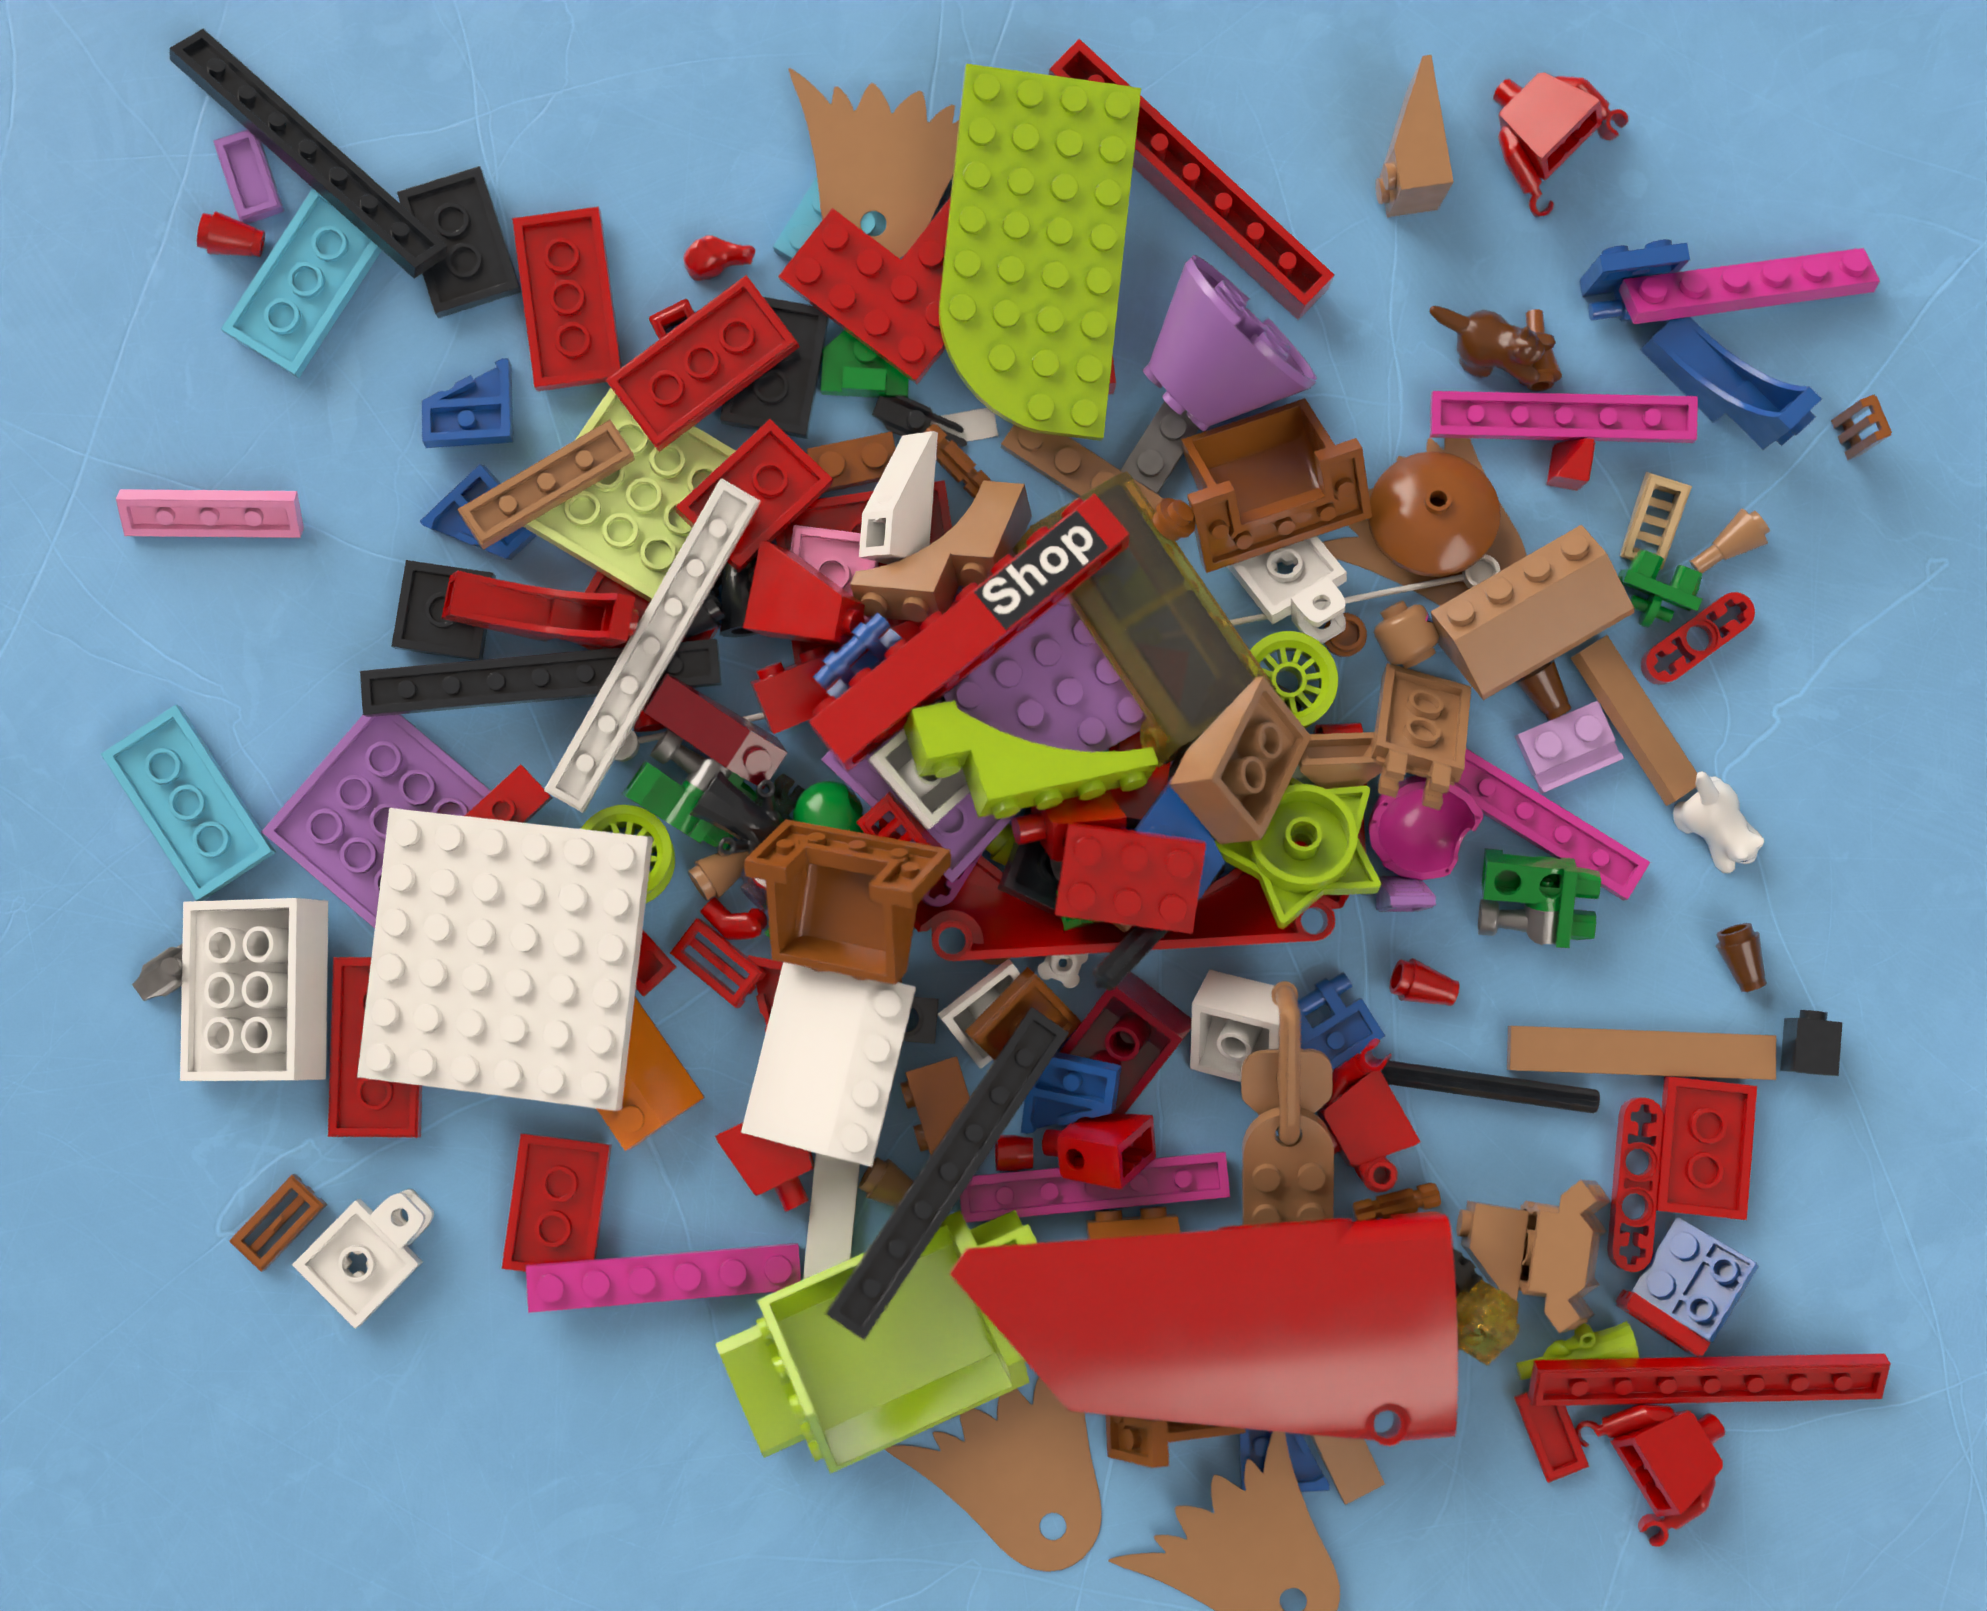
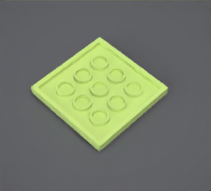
[523,388,736,602]

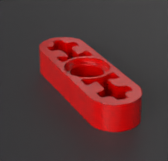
[1641,592,1755,685]

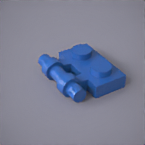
[813,612,902,699]
[1298,972,1385,1070]

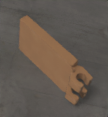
[1371,663,1471,810]

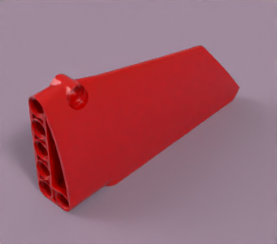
[949,1211,1458,1446]

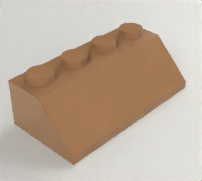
[1431,525,1634,700]

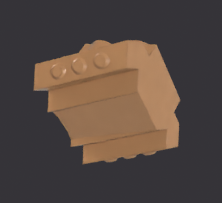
[1518,1180,1611,1334]

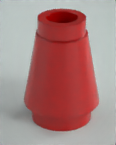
[197,211,266,257]
[1389,958,1460,1006]

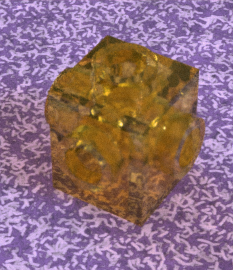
[1456,1279,1520,1366]

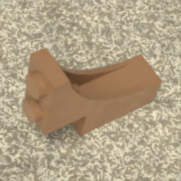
[850,481,1032,622]

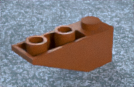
[900,1056,969,1155]

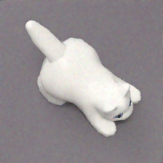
[1673,771,1764,873]

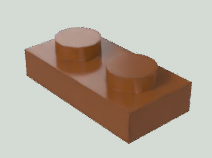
[807,431,896,493]

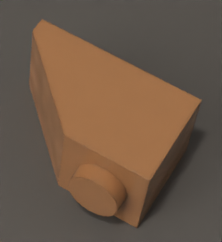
[1456,1200,1529,1302]

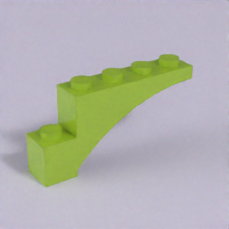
[904,701,1159,819]

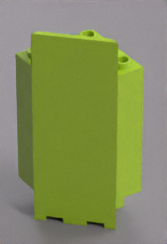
[715,1210,1038,1474]

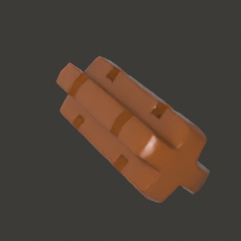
[923,424,991,499]
[1353,1183,1441,1221]

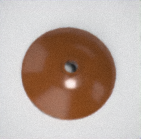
[1368,452,1501,577]

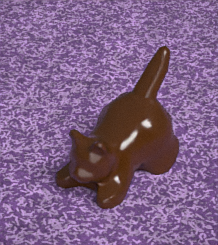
[1429,305,1556,384]

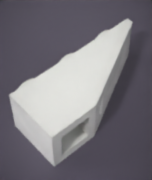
[859,431,938,564]

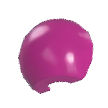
[1368,775,1483,880]

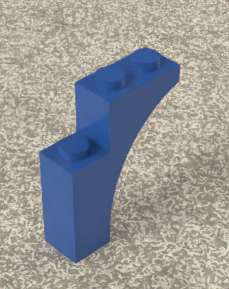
[1640,317,1822,450]

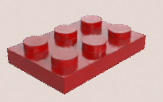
[676,419,833,573]
[1055,822,1206,934]
[1656,1076,1757,1220]
[501,1133,612,1272]

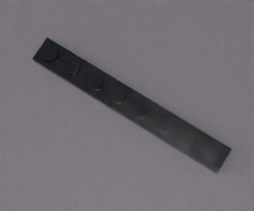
[169,29,447,279]
[360,639,722,717]
[824,1007,1069,1340]

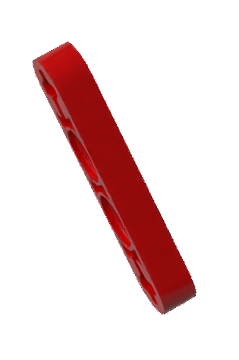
[1607,1097,1664,1272]

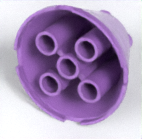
[1143,255,1317,431]

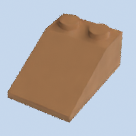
[1375,55,1454,217]
[1169,676,1311,844]

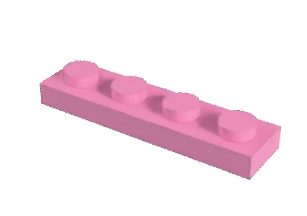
[116,489,304,538]

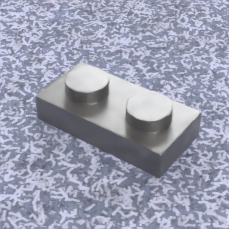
[1121,401,1199,494]

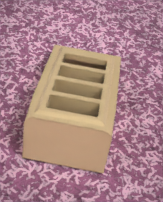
[1619,472,1692,569]

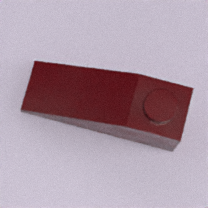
[643,673,788,790]

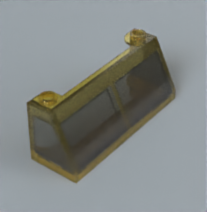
[1012,471,1276,768]

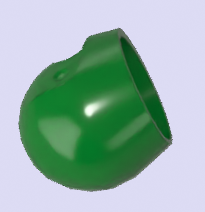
[792,781,865,834]

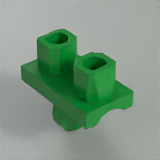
[1618,550,1703,628]

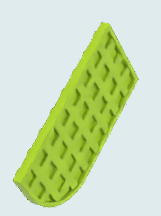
[939,63,1141,441]

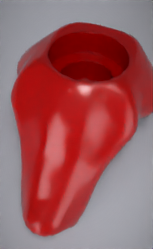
[683,235,756,281]

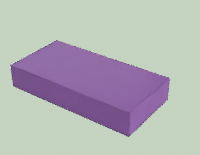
[213,130,285,224]

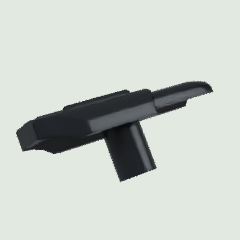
[872,395,967,447]

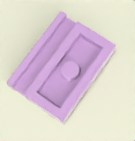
[1515,701,1624,794]

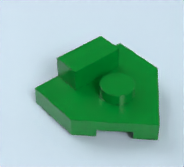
[821,330,909,398]

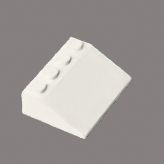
[180,898,328,1081]
[741,962,916,1166]

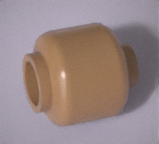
[1374,600,1440,669]

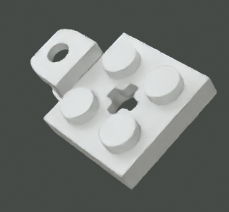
[1227,536,1347,644]
[292,1189,434,1329]

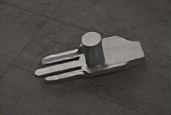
[132,943,183,1001]

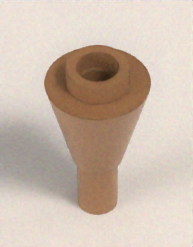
[1690,509,1770,573]

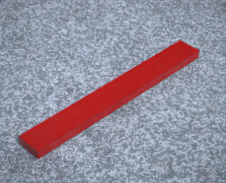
[1528,1353,1891,1406]

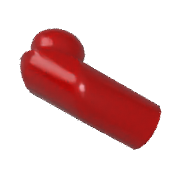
[700,897,768,940]

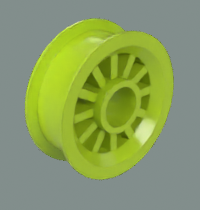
[1237,631,1338,728]
[581,805,675,904]

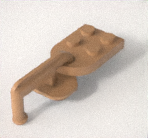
[1241,981,1334,1225]

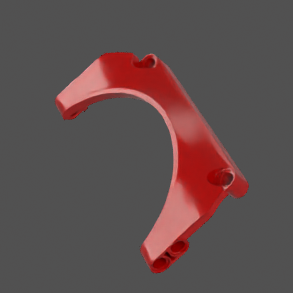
[879,722,1367,961]

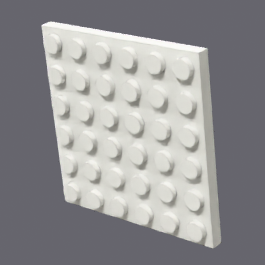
[357,808,653,1111]

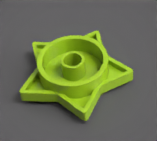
[1215,777,1381,929]

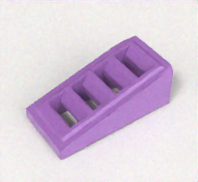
[1376,876,1436,912]

